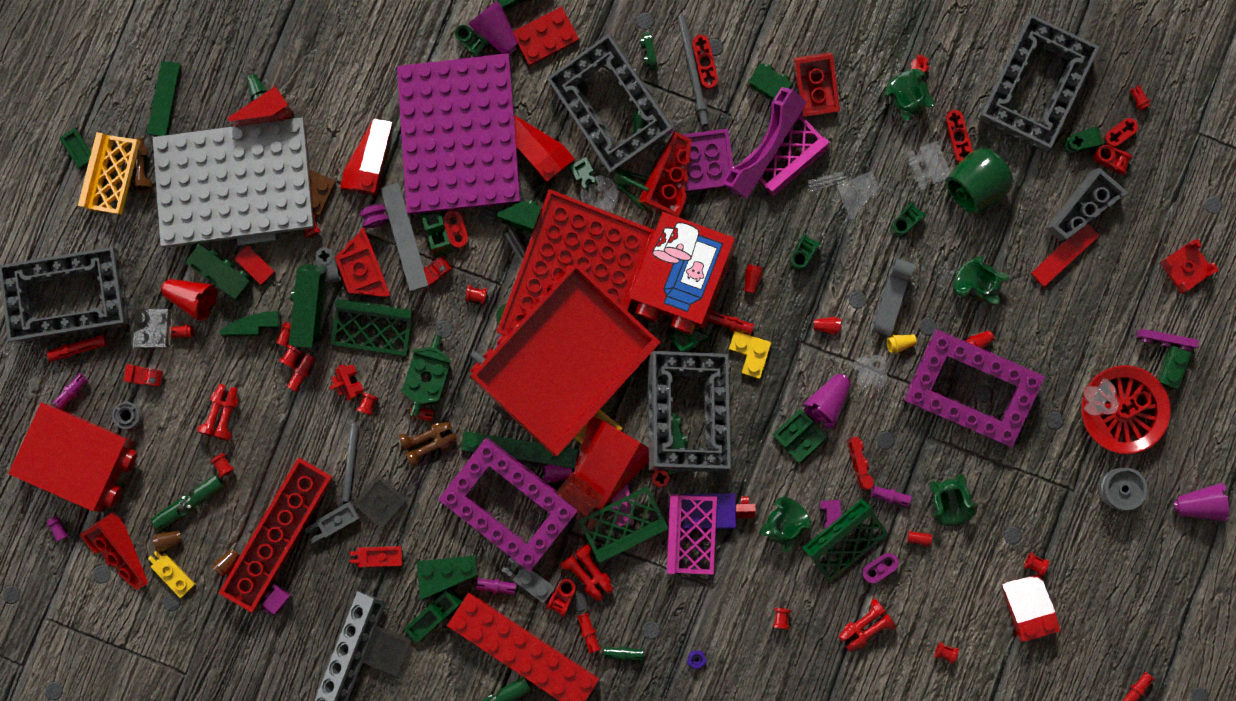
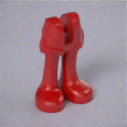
[197,384,239,442]
[560,543,614,602]
[838,598,897,652]

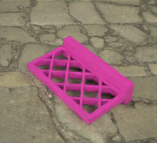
[742,114,829,197]
[667,494,717,574]

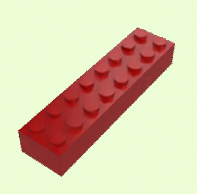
[219,457,335,613]
[447,592,599,701]

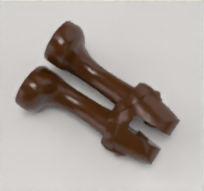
[117,138,153,192]
[398,422,457,468]

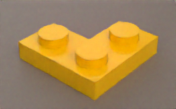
[729,331,771,379]

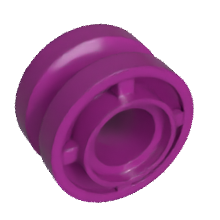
[360,205,389,228]

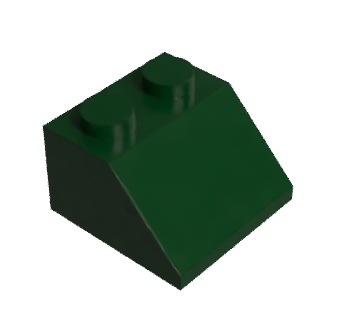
[497,200,542,234]

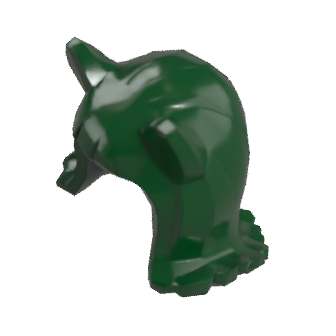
[885,68,935,122]
[953,256,1009,305]
[930,473,978,526]
[760,497,812,553]

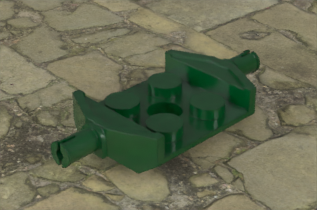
[401,335,451,418]

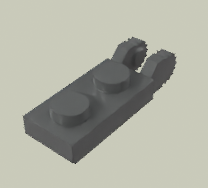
[304,502,360,544]
[501,557,555,603]

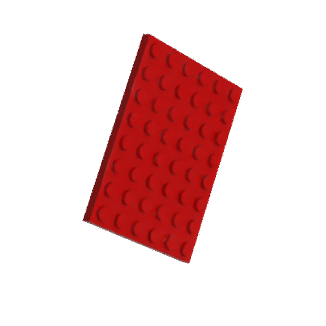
[496,189,655,336]

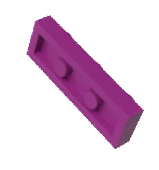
[1136,329,1199,351]

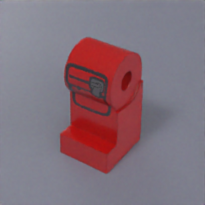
[424,256,452,291]
[123,364,164,387]

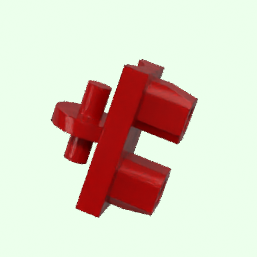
[329,364,364,402]

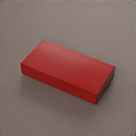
[234,245,275,285]

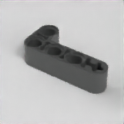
[872,258,915,337]

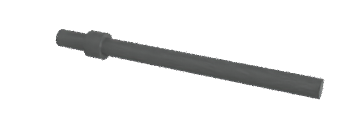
[678,15,709,126]

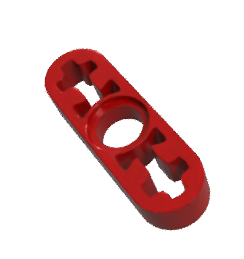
[692,35,718,90]
[945,110,973,163]

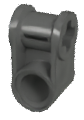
[316,248,341,285]

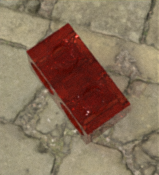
[556,472,602,517]

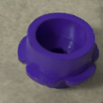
[687,650,707,670]

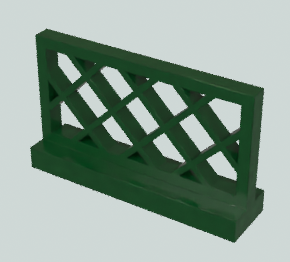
[331,299,414,356]
[578,486,669,563]
[802,499,889,583]

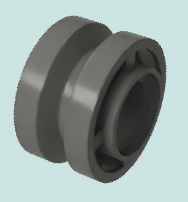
[112,402,143,430]

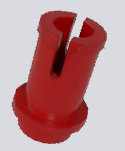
[1130,85,1151,111]
[276,321,291,347]
[168,324,194,339]
[409,405,434,422]
[907,531,932,547]

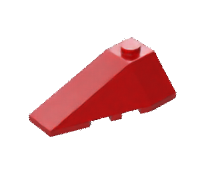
[340,119,393,196]
[638,131,691,217]
[79,511,148,590]

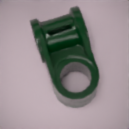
[455,25,491,57]
[1064,126,1104,154]
[890,201,926,237]
[790,233,821,271]

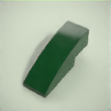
[421,211,453,258]
[220,311,281,336]
[404,587,463,643]

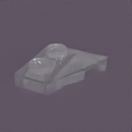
[836,171,879,219]

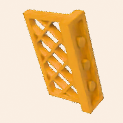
[78,132,140,215]

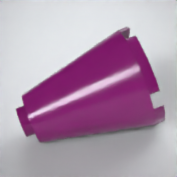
[468,1,518,55]
[802,374,851,428]
[1174,483,1229,522]

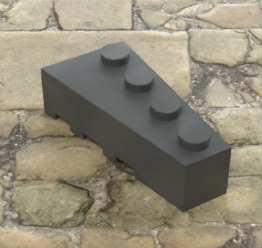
[1045,168,1128,241]

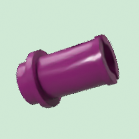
[46,516,68,542]

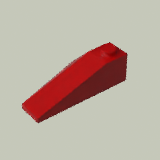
[514,115,575,183]

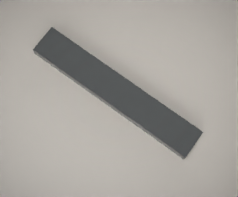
[380,183,429,293]

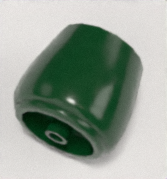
[945,148,1013,214]

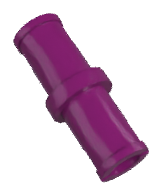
[53,373,89,409]
[871,485,911,507]
[476,578,516,595]

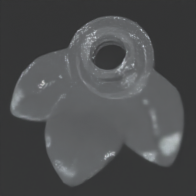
[852,355,888,390]
[1083,378,1119,415]

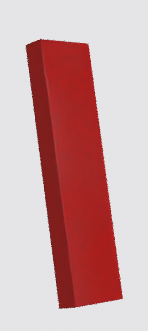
[1030,223,1099,287]

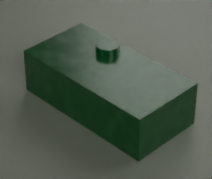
[289,264,327,348]

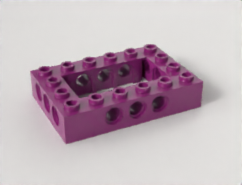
[904,328,1045,447]
[438,437,579,572]

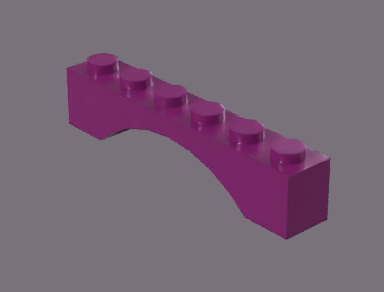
[722,87,807,199]

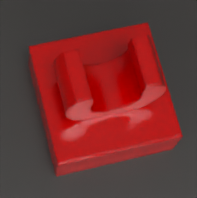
[735,496,756,518]

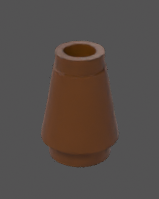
[152,531,183,552]
[212,548,240,577]

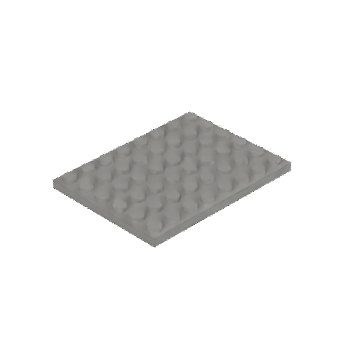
[153,117,314,248]

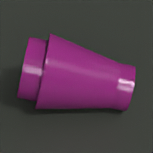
[544,464,572,483]

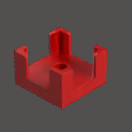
[1159,239,1219,294]

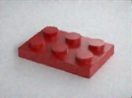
[513,6,579,67]

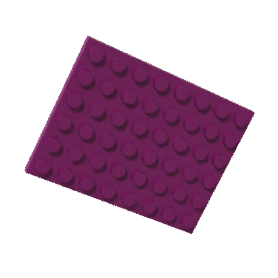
[397,53,521,215]

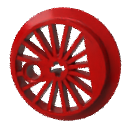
[1081,365,1170,454]

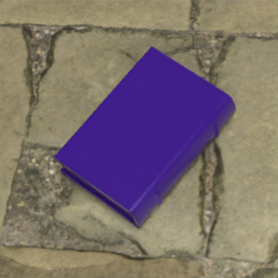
[682,493,736,531]

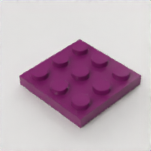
[682,128,733,192]

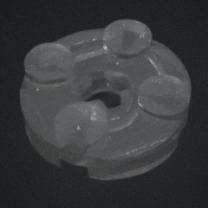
[580,175,618,212]

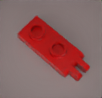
[350,546,403,567]

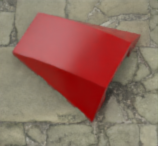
[568,416,649,509]

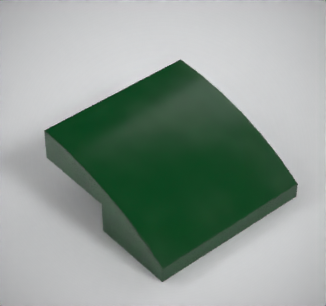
[772,409,828,464]

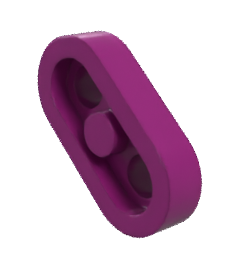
[862,553,899,583]

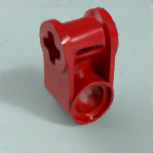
[1093,145,1133,175]
[546,578,576,617]

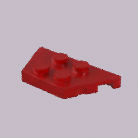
[335,228,391,297]

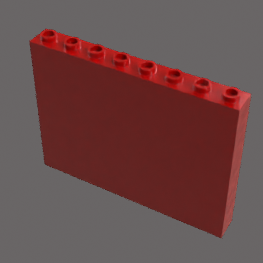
[469,263,660,457]

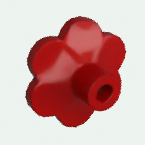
[911,54,930,73]

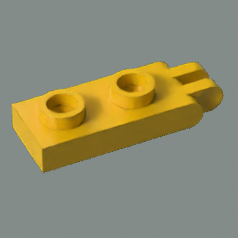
[148,551,196,598]

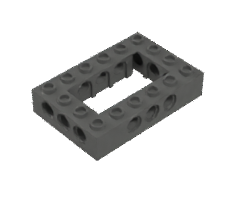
[978,14,1099,152]
[547,34,676,174]
[0,247,129,343]
[648,351,731,473]

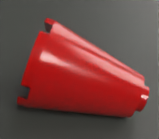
[161,279,217,321]

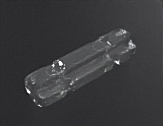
[808,172,845,191]

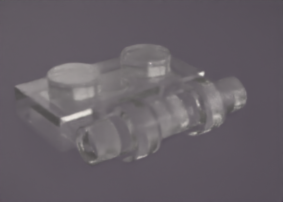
[907,141,950,188]

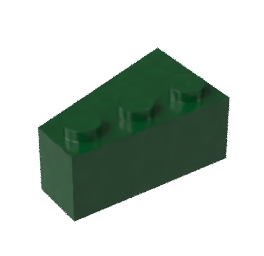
[185,245,252,301]
[417,555,478,600]

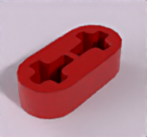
[1104,118,1138,147]

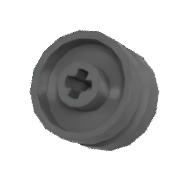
[1099,468,1148,511]

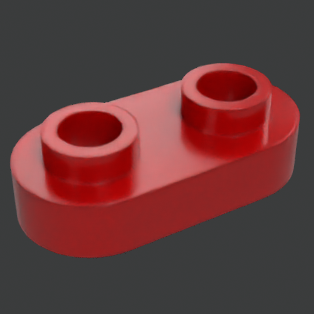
[443,210,469,248]

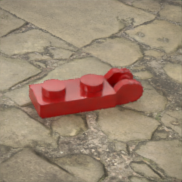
[847,436,874,490]

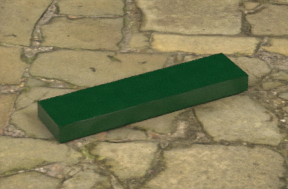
[147,60,181,137]

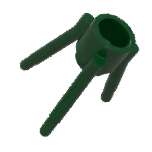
[613,169,649,212]

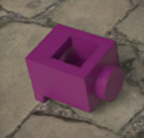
[261,583,292,615]

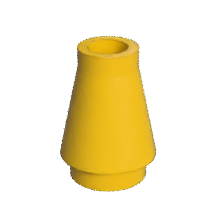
[887,334,917,354]

